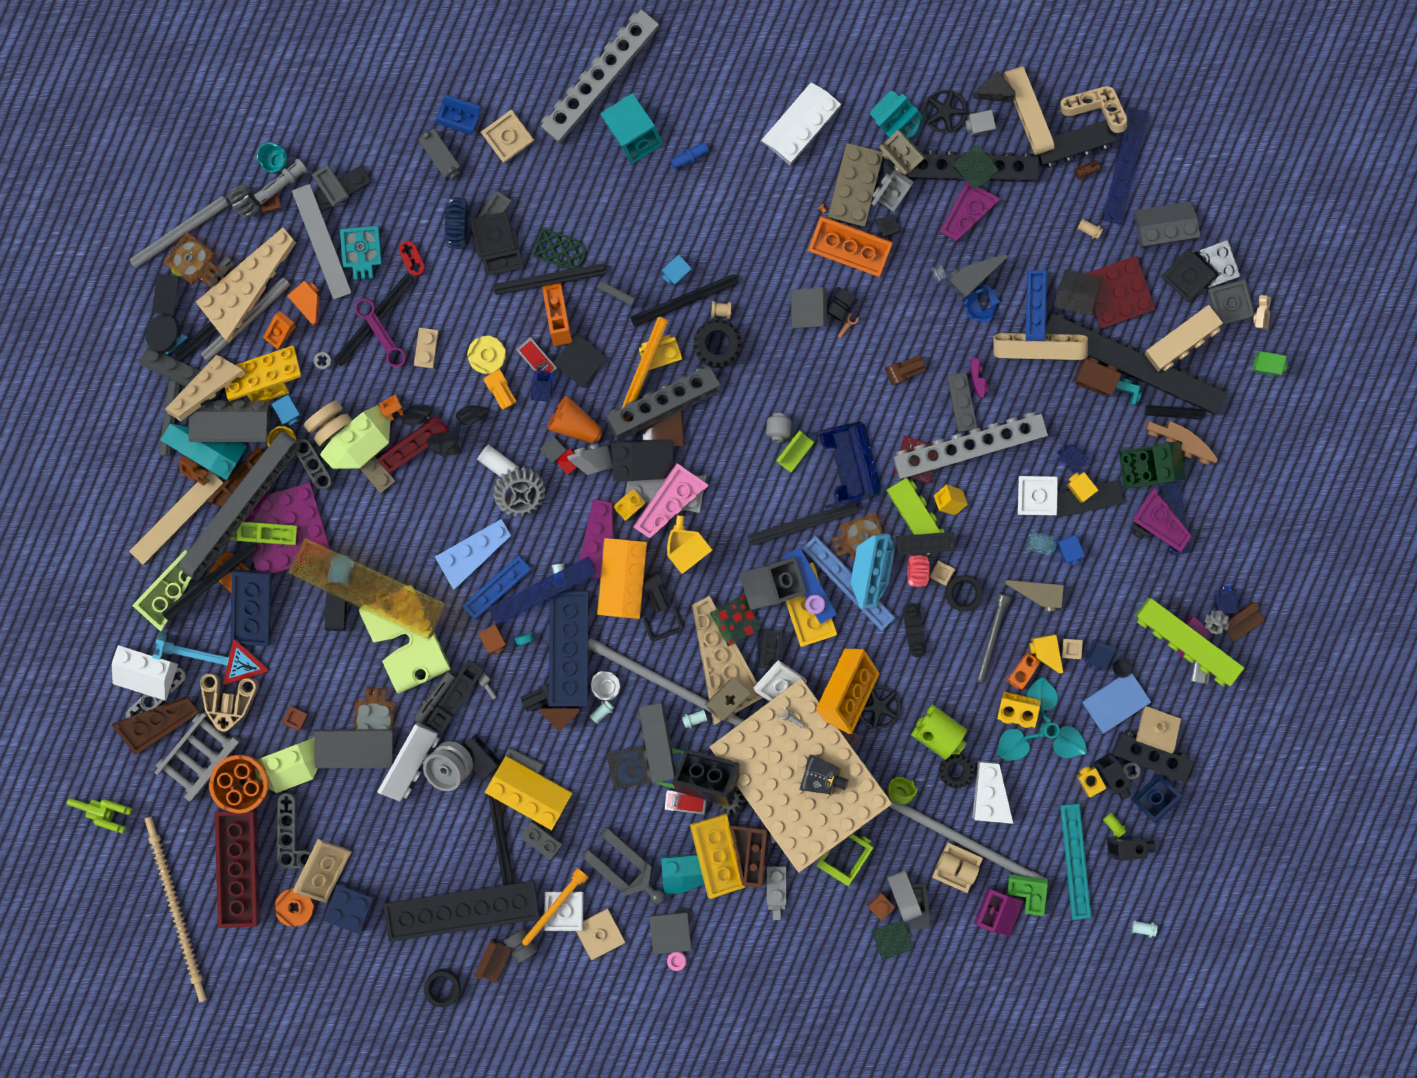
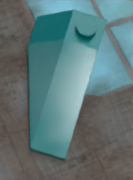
[161,423,247,480]
[661,853,704,894]

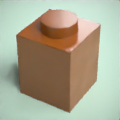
[478,624,507,655]
[867,891,895,921]

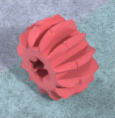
[907,555,930,587]

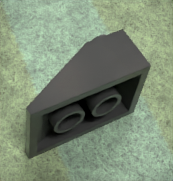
[947,254,1008,300]

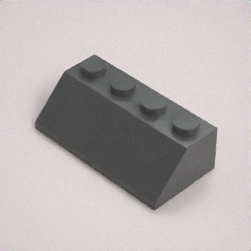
[189,400,272,442]

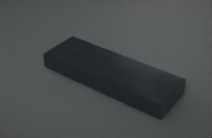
[896,532,955,555]

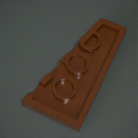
[112,696,199,755]

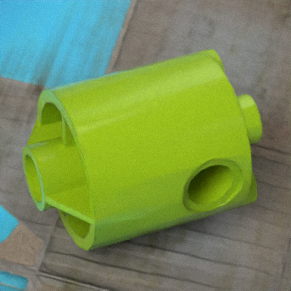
[911,704,967,760]

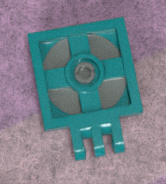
[340,226,382,280]

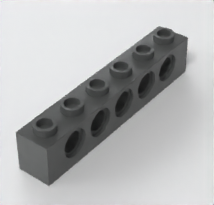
[607,366,720,442]

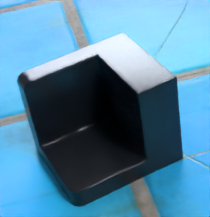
[875,214,901,238]

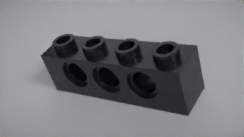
[1111,731,1194,783]

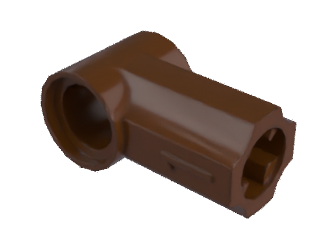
[885,355,926,386]

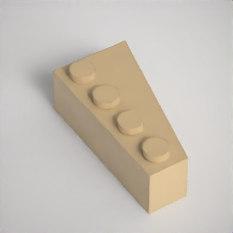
[1145,305,1223,372]

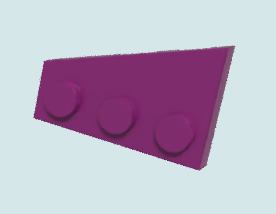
[939,181,1000,241]
[1132,488,1191,552]

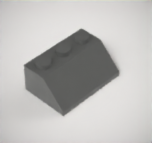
[1133,201,1200,249]

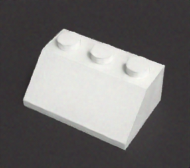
[112,646,178,701]

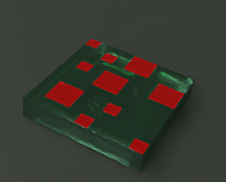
[710,595,761,646]

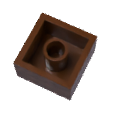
[1071,357,1121,397]

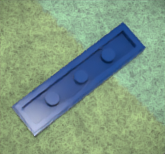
[1026,270,1047,341]
[783,547,837,624]
[462,555,532,620]

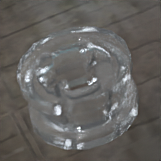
[931,263,947,283]

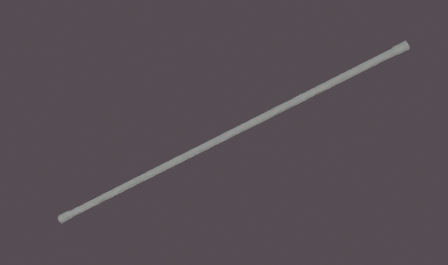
[588,638,1048,880]

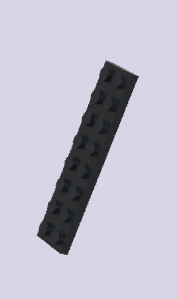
[383,880,540,942]

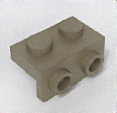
[879,129,926,175]

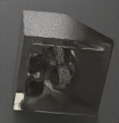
[1054,269,1103,316]

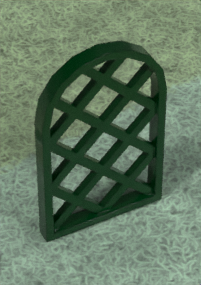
[532,228,585,269]

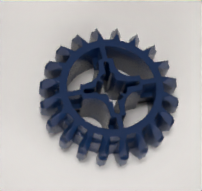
[445,197,468,249]

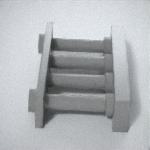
[154,712,242,802]

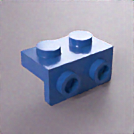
[436,95,481,135]

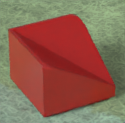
[556,448,578,475]

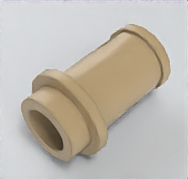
[1077,219,1103,239]

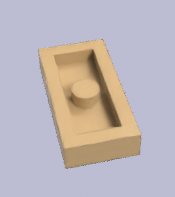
[414,328,439,369]

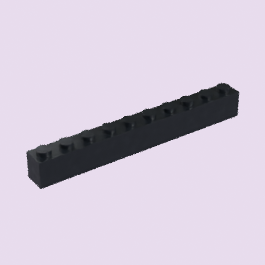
[1046,312,1227,415]

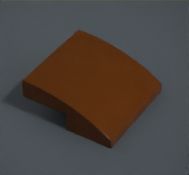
[641,410,685,447]

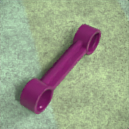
[355,297,406,367]

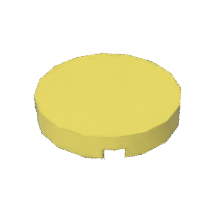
[468,336,506,374]

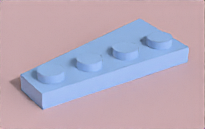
[435,519,511,590]

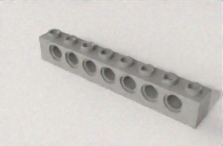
[541,9,659,144]
[892,412,1048,479]

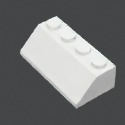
[761,83,841,165]
[378,722,440,801]

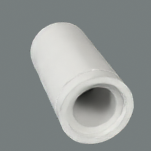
[477,444,519,477]

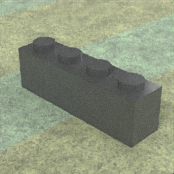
[637,703,676,783]

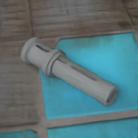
[253,158,308,205]

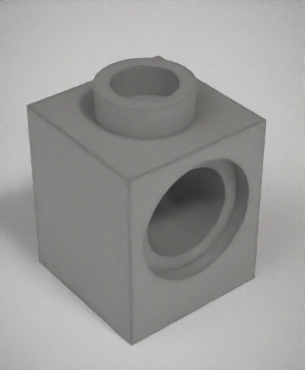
[965,110,996,136]

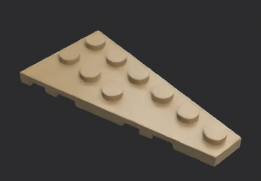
[196,227,296,343]
[692,596,763,725]

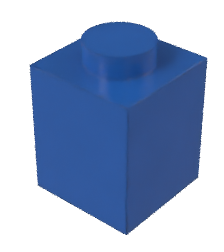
[1056,535,1084,565]

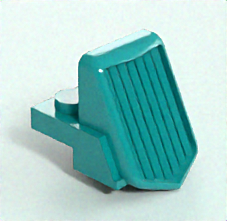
[870,91,924,140]

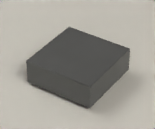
[540,436,567,463]

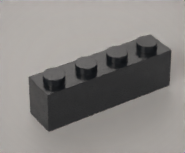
[1037,120,1116,168]

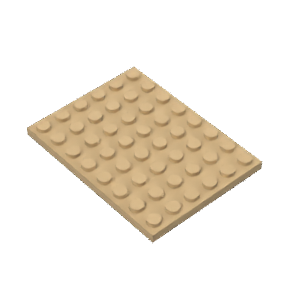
[710,678,893,873]

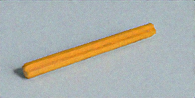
[621,317,668,422]

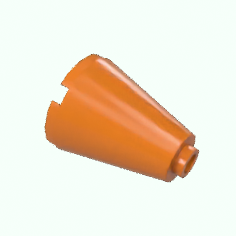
[547,396,602,444]

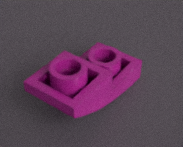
[970,358,988,399]

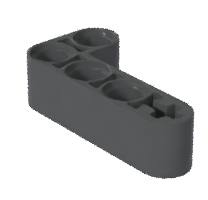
[277,791,312,868]

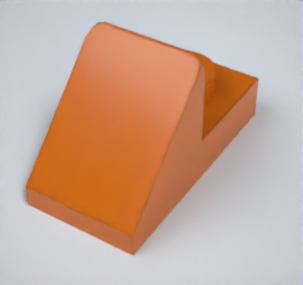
[263,311,296,349]

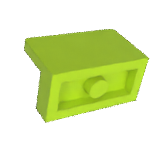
[776,430,814,473]

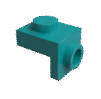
[1115,378,1142,406]

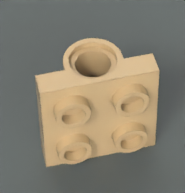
[932,842,983,893]

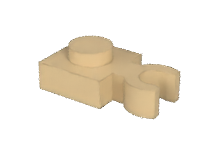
[1254,295,1271,330]

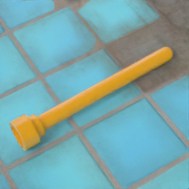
[522,868,589,946]

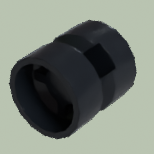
[827,287,858,323]

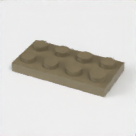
[828,143,883,228]

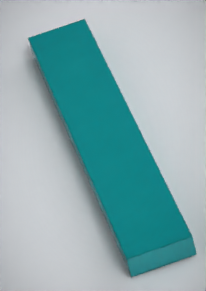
[1060,803,1091,920]

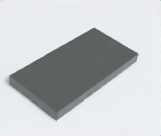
[315,729,393,768]

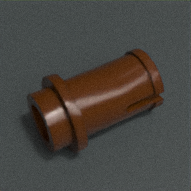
[1074,160,1101,180]

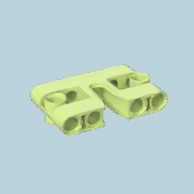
[359,585,451,694]

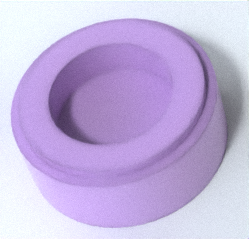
[805,595,825,614]

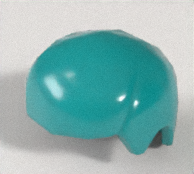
[256,142,287,173]

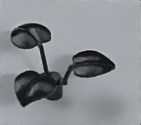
[400,404,490,457]

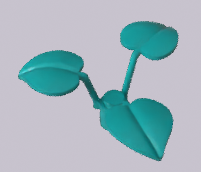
[997,677,1087,760]

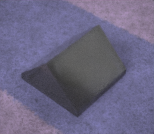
[973,71,1016,102]

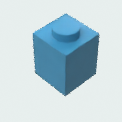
[662,254,692,286]
[272,395,302,426]

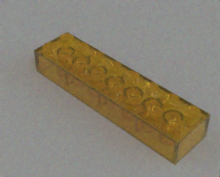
[288,538,447,641]

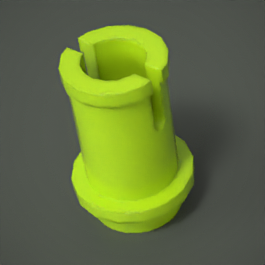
[1103,813,1126,838]

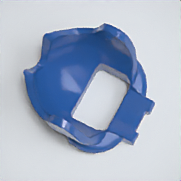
[964,284,1000,322]

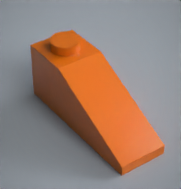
[542,283,572,346]

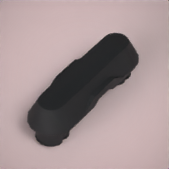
[903,603,926,658]

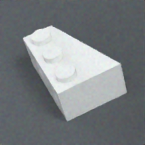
[972,761,1013,824]

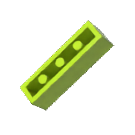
[886,478,944,555]

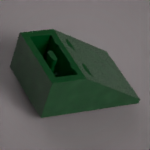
[1119,442,1186,489]

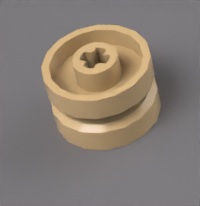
[303,400,353,447]

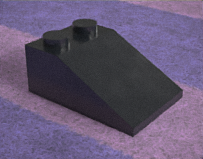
[612,440,674,481]

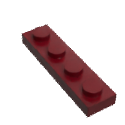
[377,415,449,474]

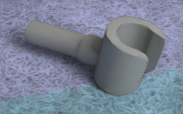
[478,673,496,699]
[777,708,804,728]

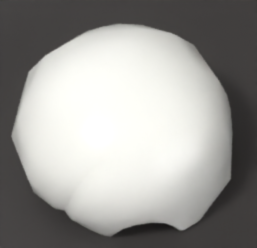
[591,671,620,700]

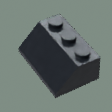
[672,749,740,807]

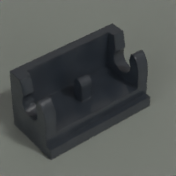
[152,273,179,315]
[754,629,783,669]
[463,734,501,780]

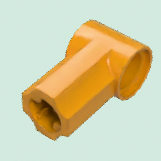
[483,369,517,410]

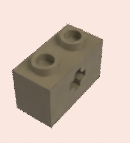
[704,677,751,721]

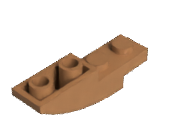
[1144,421,1218,465]

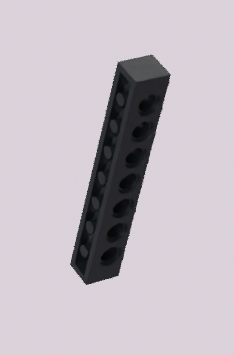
[883,151,1038,182]

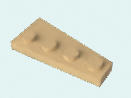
[165,355,245,421]

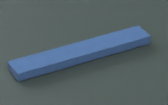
[802,535,895,631]

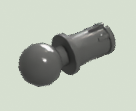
[203,255,236,287]

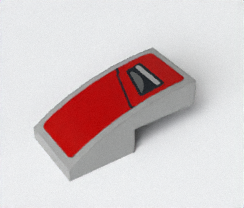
[516,337,557,380]
[665,790,707,814]

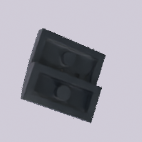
[482,229,523,276]

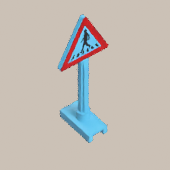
[152,633,268,684]

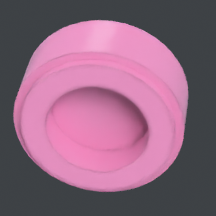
[667,952,686,971]

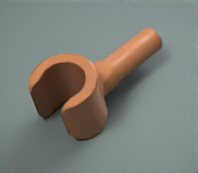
[837,313,859,338]

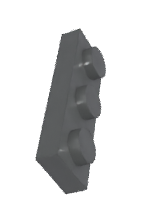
[139,346,200,387]
[947,372,977,432]

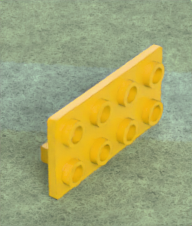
[225,346,301,401]

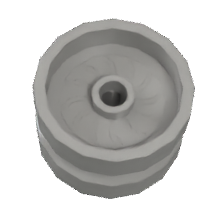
[423,741,473,791]

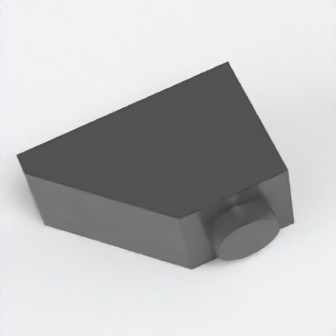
[909,884,930,930]

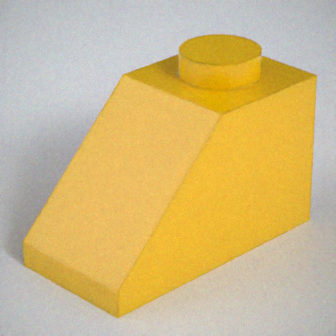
[1029,634,1063,673]

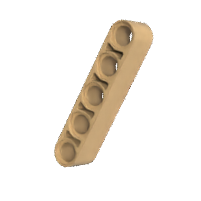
[1004,66,1054,155]
[993,333,1088,360]

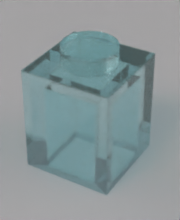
[1026,532,1057,556]
[327,555,354,586]

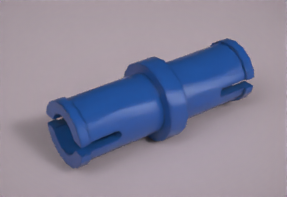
[670,141,709,170]

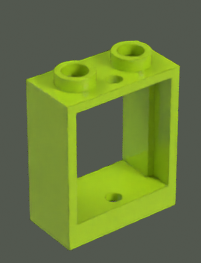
[815,832,873,887]

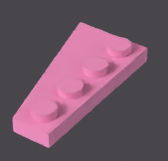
[633,463,709,538]

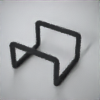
[643,606,684,642]

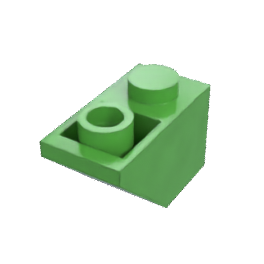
[1251,351,1288,377]

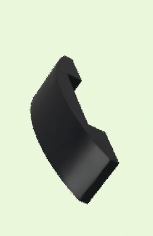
[427,659,484,733]

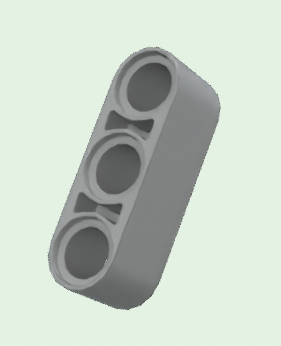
[887,870,922,922]

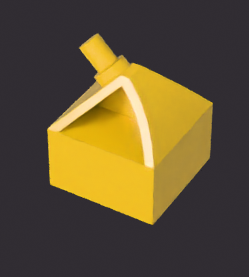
[667,515,712,574]

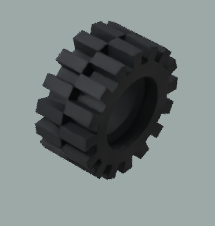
[938,754,974,789]

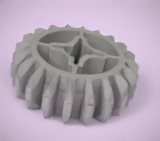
[493,466,545,517]

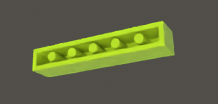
[1135,598,1244,686]

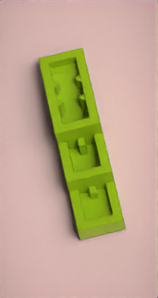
[230,522,297,545]

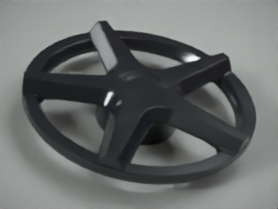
[923,90,967,133]
[860,686,900,729]

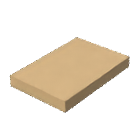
[293,839,351,903]

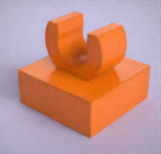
[379,394,403,420]

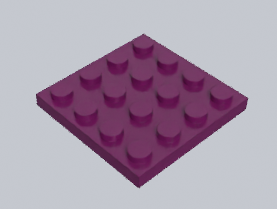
[244,482,333,574]

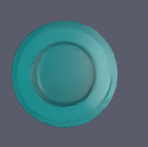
[515,632,535,645]

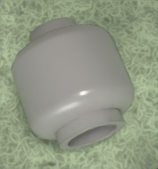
[766,413,792,443]

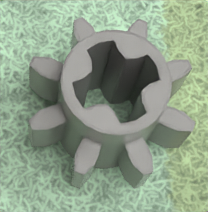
[1205,610,1229,634]

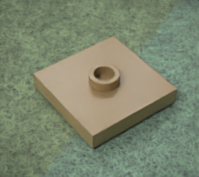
[481,109,534,163]
[1136,706,1181,753]
[576,908,625,960]

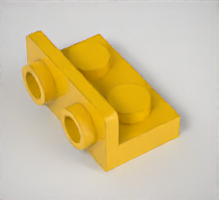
[639,335,682,370]

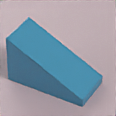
[165,334,190,355]

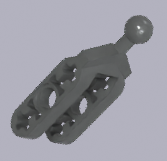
[581,826,665,905]

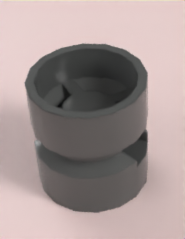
[503,927,538,963]

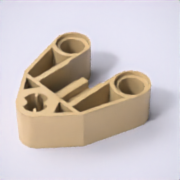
[200,673,259,732]

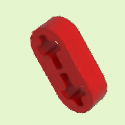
[399,241,425,276]

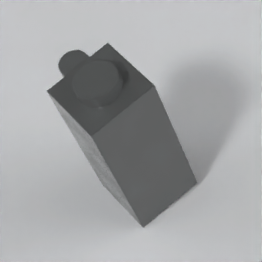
[418,129,461,180]

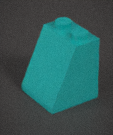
[600,93,664,165]

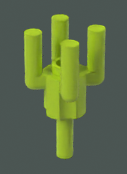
[67,798,133,834]

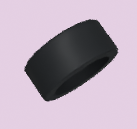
[945,575,983,611]
[424,969,461,1008]

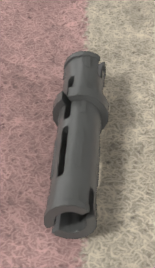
[412,671,456,724]

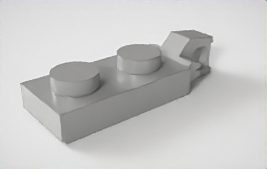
[767,866,786,920]

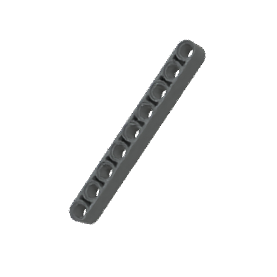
[179,432,300,580]

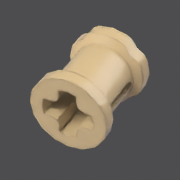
[711,301,731,319]

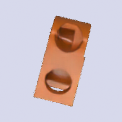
[1005,652,1040,690]

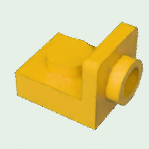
[613,489,645,521]

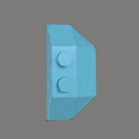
[850,534,895,609]

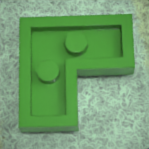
[1007,874,1048,916]

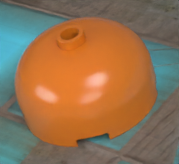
[209,754,269,814]

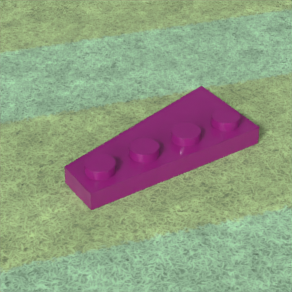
[577,499,613,579]

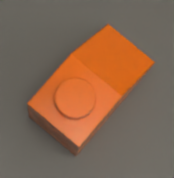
[287,281,320,326]

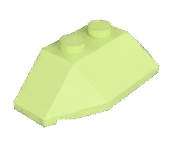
[320,405,391,469]
[255,737,318,793]

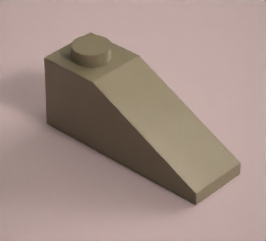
[1004,580,1064,611]

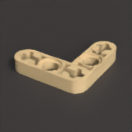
[1061,86,1127,133]

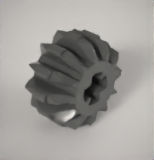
[228,184,260,218]
[714,787,745,815]

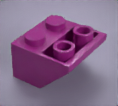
[974,887,1024,936]

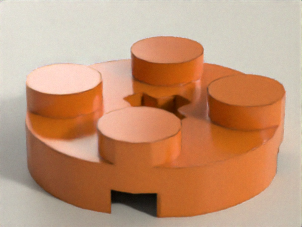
[275,887,315,926]

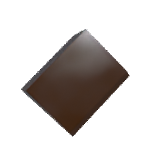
[540,705,581,732]

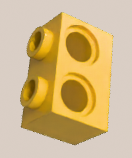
[997,691,1041,728]

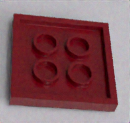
[1081,256,1156,329]

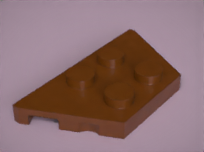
[208,447,273,507]

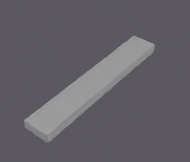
[292,184,352,300]

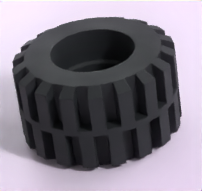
[694,319,742,368]

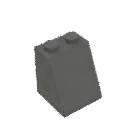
[739,557,806,610]

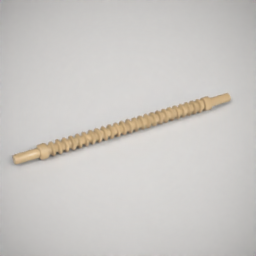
[144,816,206,1002]

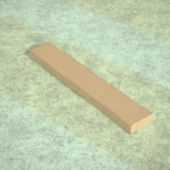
[129,470,224,565]

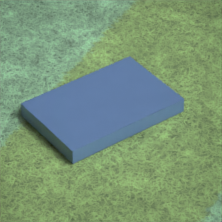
[1081,673,1151,734]

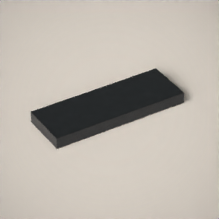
[1056,480,1124,518]

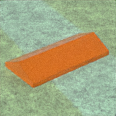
[808,216,893,277]

